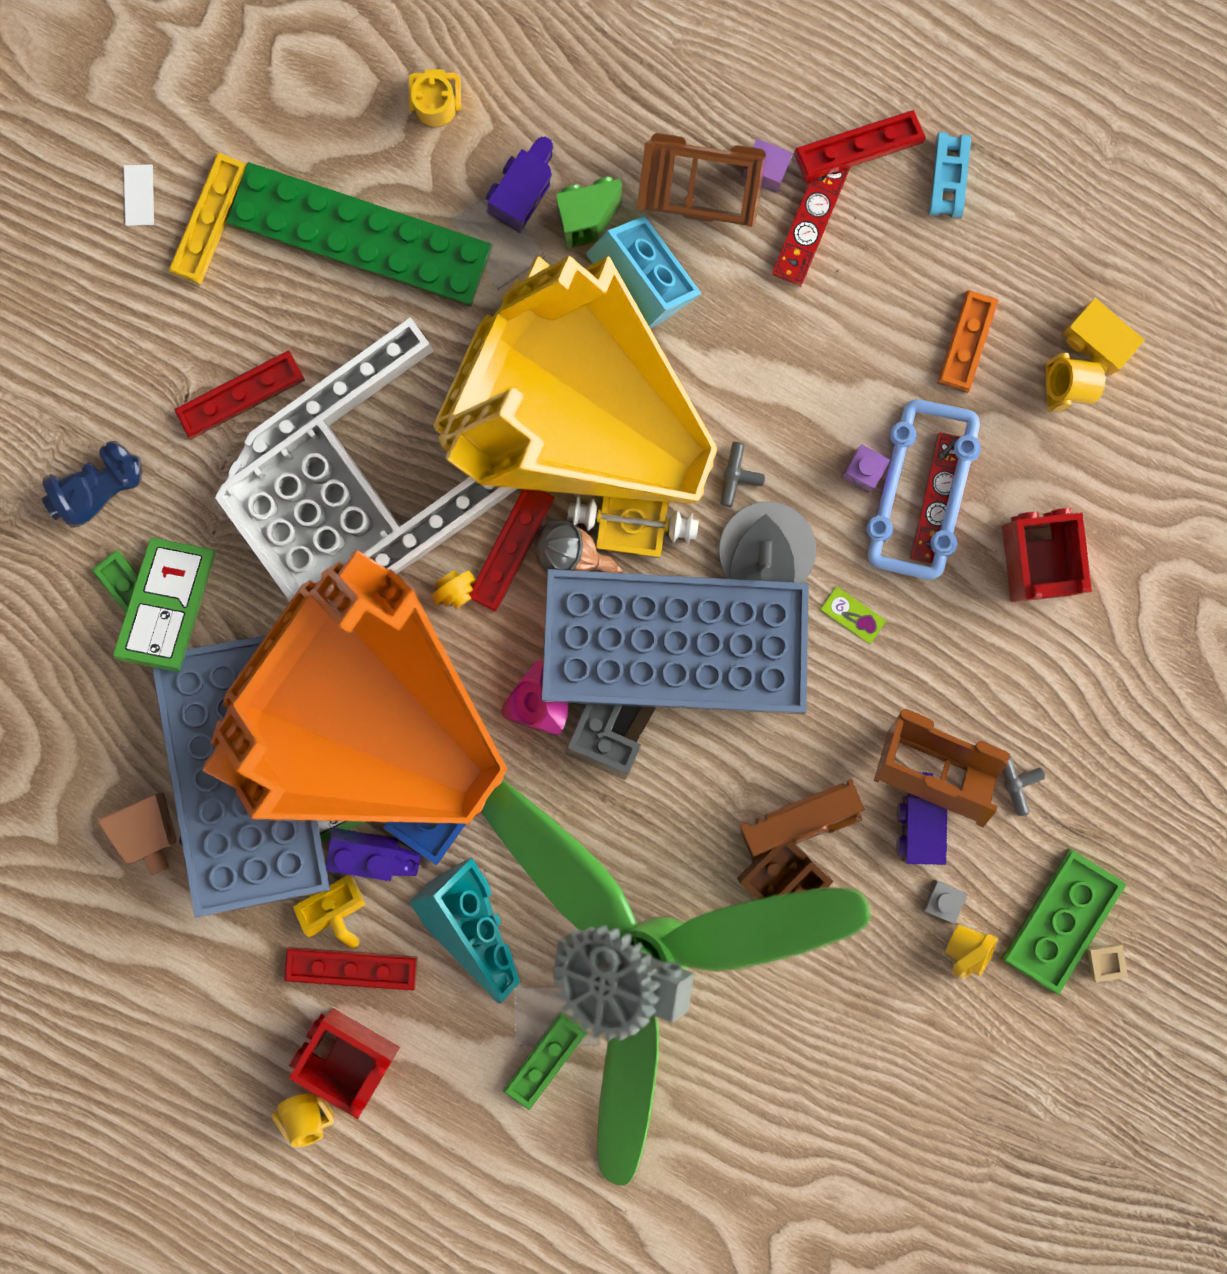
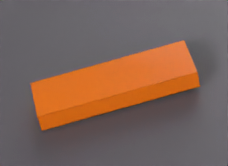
[937,290,999,393]

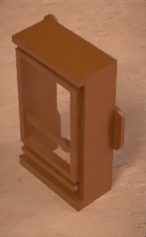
[637,133,766,227]
[874,709,1010,827]
[740,779,865,861]

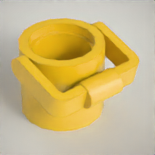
[408,69,461,128]
[1045,353,1105,412]

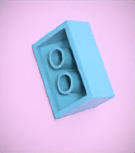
[586,216,701,328]

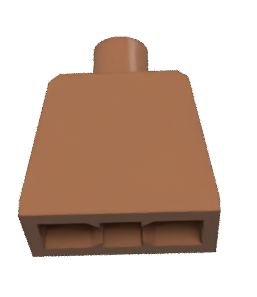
[98,792,176,876]

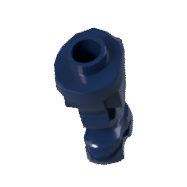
[42,441,142,528]

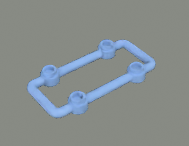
[867,399,981,580]

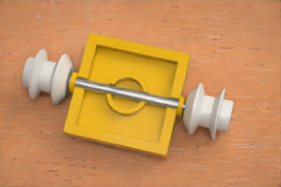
[567,496,699,558]

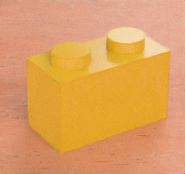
[1062,298,1145,375]

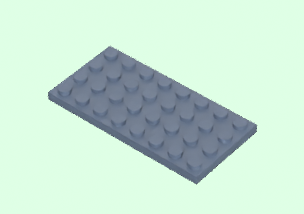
[541,569,809,714]
[152,636,330,918]

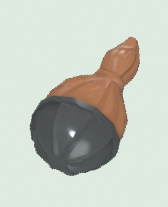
[535,520,623,573]

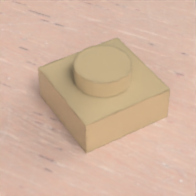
[1087,943,1128,983]

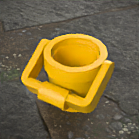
[945,924,998,979]
[272,1093,334,1148]

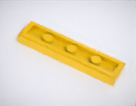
[168,152,247,285]

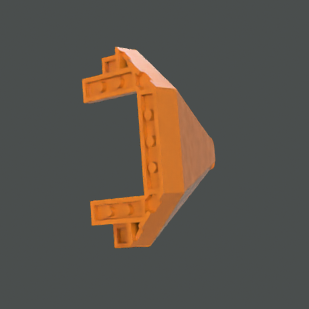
[202,550,508,824]

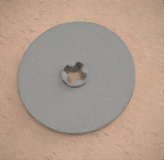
[719,501,816,583]

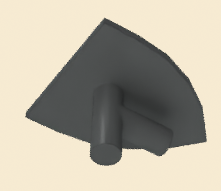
[729,514,795,583]

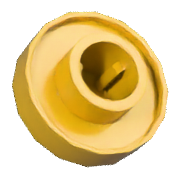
[430,570,476,610]

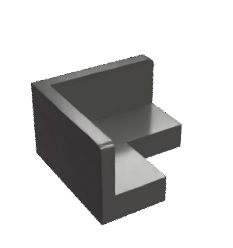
[565,704,641,780]

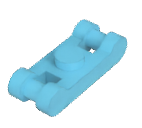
[928,132,971,219]

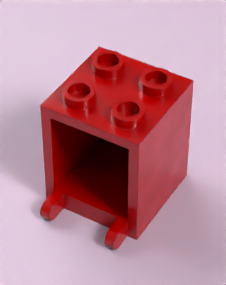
[1002,508,1092,602]
[288,1008,400,1119]

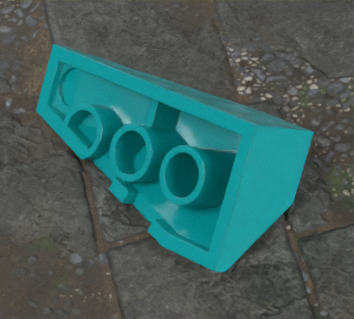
[409,858,520,1003]

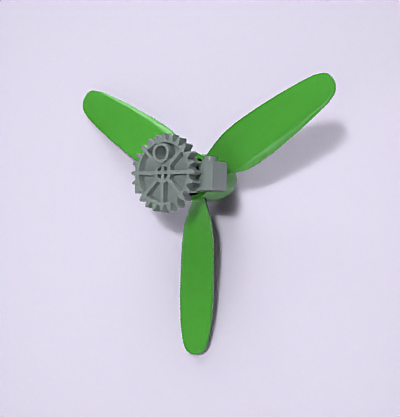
[481,780,870,1186]

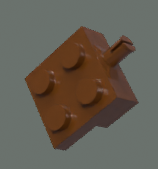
[737,841,834,899]

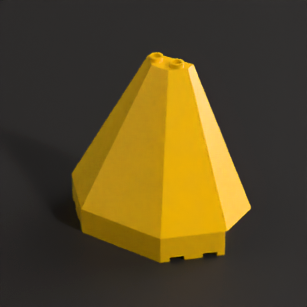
[433,256,717,504]

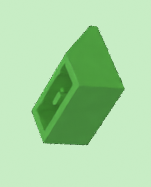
[556,177,622,249]

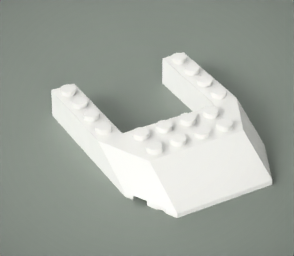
[215,317,518,601]

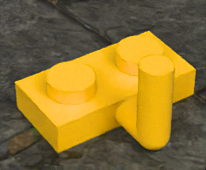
[293,875,366,949]

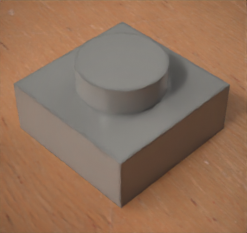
[923,880,968,924]

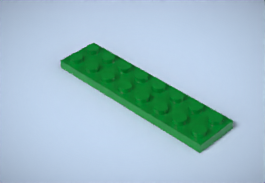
[227,162,492,307]

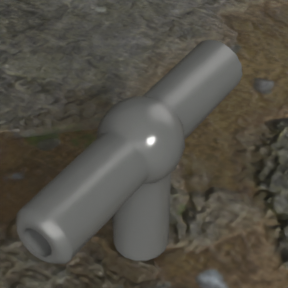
[720,442,765,507]
[1002,753,1045,816]

